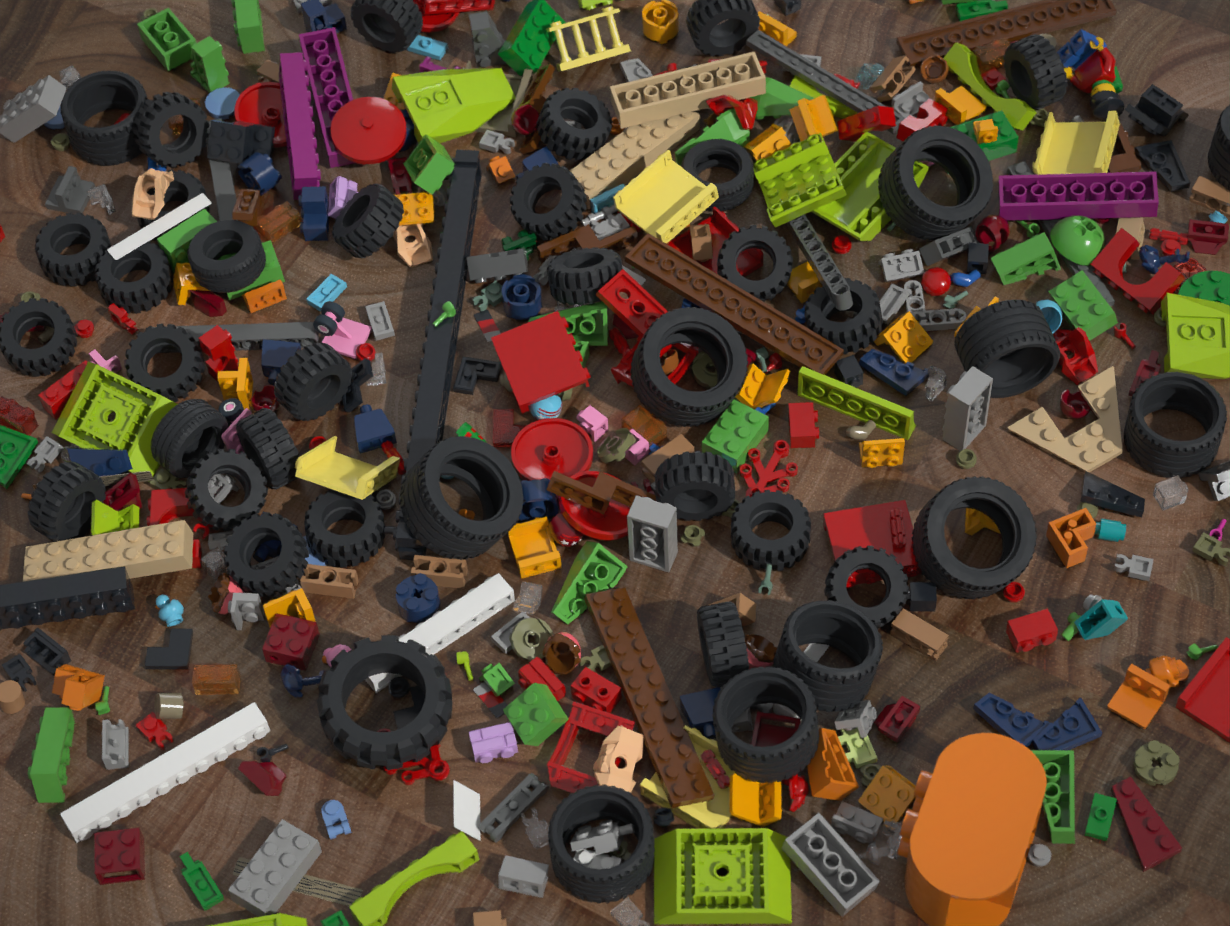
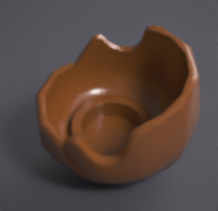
[920,55,948,84]
[660,349,679,375]

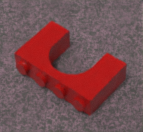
[1091,228,1185,315]
[147,488,202,568]

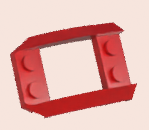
[611,341,699,387]
[547,701,635,793]

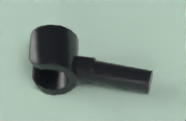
[257,744,288,763]

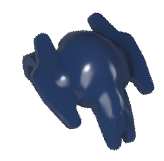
[1139,245,1190,274]
[281,664,325,697]

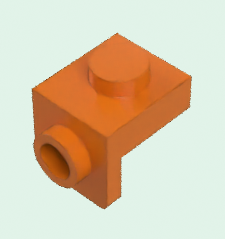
[486,156,515,185]

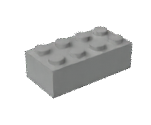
[0,75,67,143]
[942,366,993,451]
[627,496,678,572]
[782,813,880,917]
[228,819,322,917]

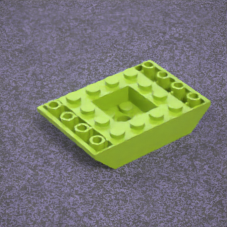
[51,361,178,477]
[654,828,792,924]

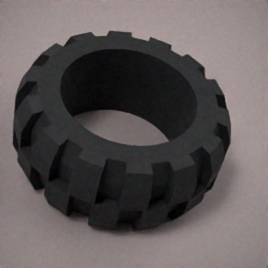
[317,635,453,770]

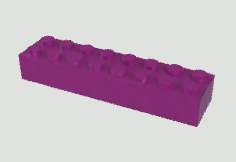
[299,27,354,168]
[279,52,321,200]
[998,172,1159,220]

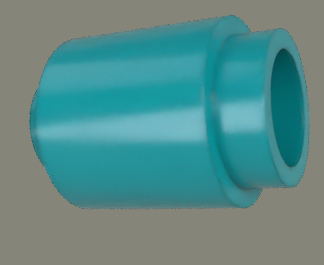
[1094,518,1126,542]

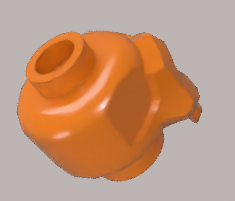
[1146,655,1190,687]

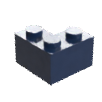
[300,0,347,33]
[299,186,330,241]

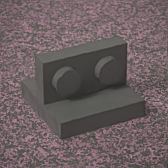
[45,166,95,214]
[1198,460,1230,501]

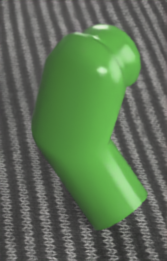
[1060,612,1081,642]

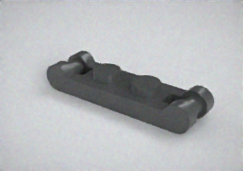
[478,773,549,843]

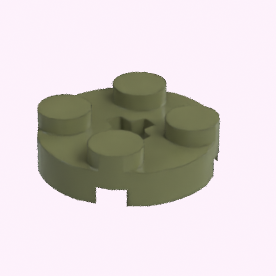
[691,351,717,390]
[597,428,636,463]
[509,618,553,661]
[1133,740,1179,786]

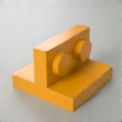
[758,11,797,46]
[789,95,838,141]
[744,124,792,161]
[217,358,254,411]

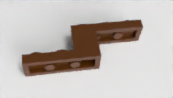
[518,64,555,155]
[1107,123,1141,173]
[232,189,265,227]
[537,224,638,263]
[546,471,656,515]

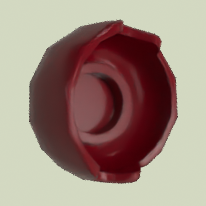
[511,104,539,135]
[250,385,281,412]
[1060,389,1091,419]

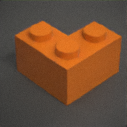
[1046,508,1096,568]
[52,664,105,711]

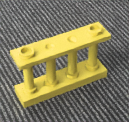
[546,6,630,72]

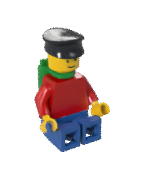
[1057,29,1125,119]

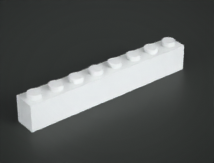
[365,573,515,693]

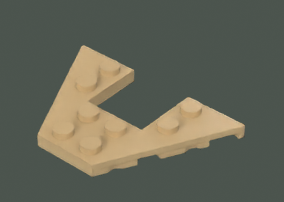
[1008,366,1122,473]

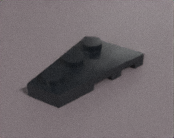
[1135,140,1190,191]
[1080,471,1145,518]

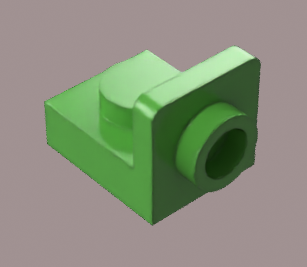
[479,663,515,697]

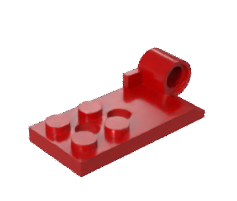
[596,269,672,358]

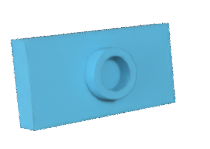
[407,35,448,60]
[590,184,625,214]

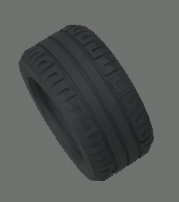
[681,139,754,211]
[151,399,228,478]

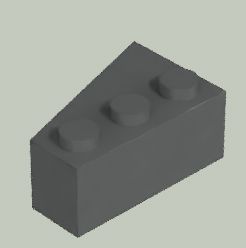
[469,12,507,68]
[467,248,529,283]

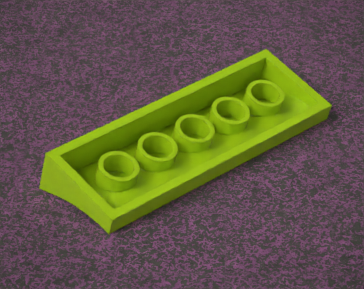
[798,366,916,440]

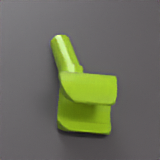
[457,652,474,681]

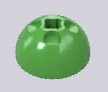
[1050,215,1106,266]

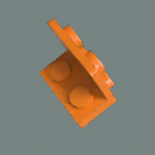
[242,279,287,313]
[1107,664,1170,729]

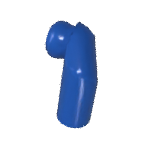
[148,157,167,172]
[950,270,980,287]

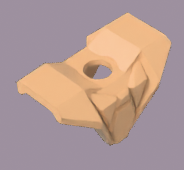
[132,168,174,220]
[393,224,433,267]
[593,726,644,793]

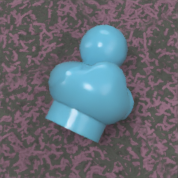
[155,595,184,627]

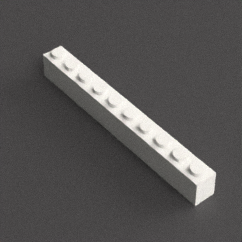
[60,702,270,843]

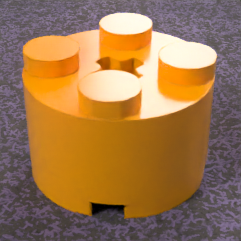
[642,0,679,44]

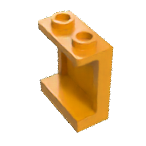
[508,517,562,579]

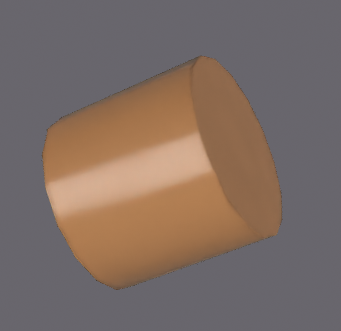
[0,680,25,714]

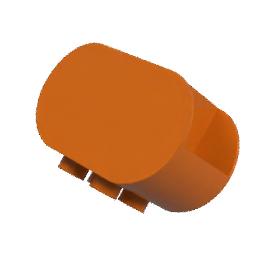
[897,733,1047,926]

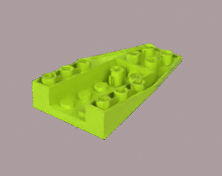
[392,68,516,144]
[1161,293,1230,379]

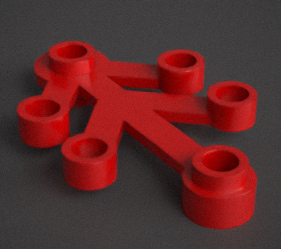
[740,440,798,497]
[377,728,450,785]

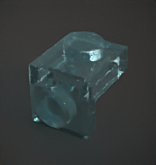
[856,63,884,89]

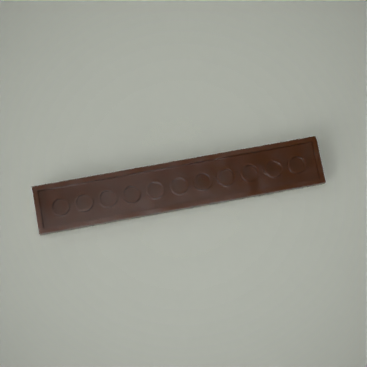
[897,0,1116,67]
[625,233,844,375]
[584,587,714,808]

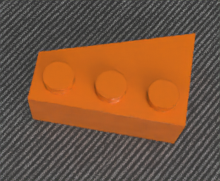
[807,728,859,801]

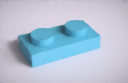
[306,274,347,312]

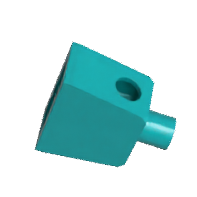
[1074,599,1128,640]

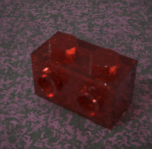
[0,396,39,436]

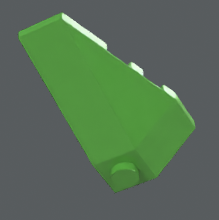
[749,77,815,119]
[675,107,750,166]
[551,541,628,624]

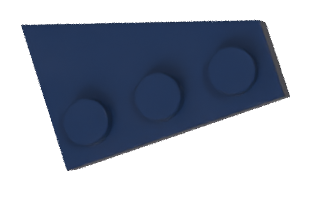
[859,349,931,396]
[67,448,133,477]
[973,693,1051,747]
[1032,697,1102,750]

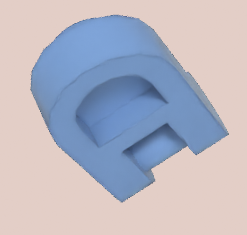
[321,800,352,840]

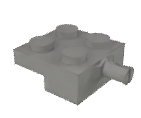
[570,820,634,855]

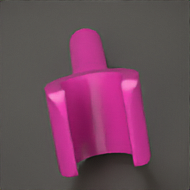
[1209,519,1226,541]

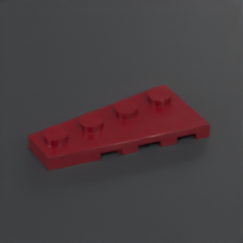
[1111,777,1182,872]

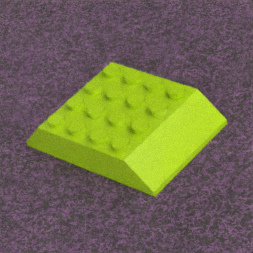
[811,132,929,241]

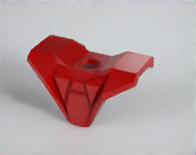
[706,95,758,130]
[1053,327,1098,385]

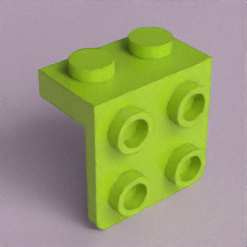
[91,500,139,535]

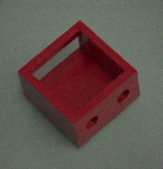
[262,613,320,671]
[751,712,801,747]
[94,827,145,885]

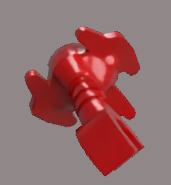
[781,774,809,812]

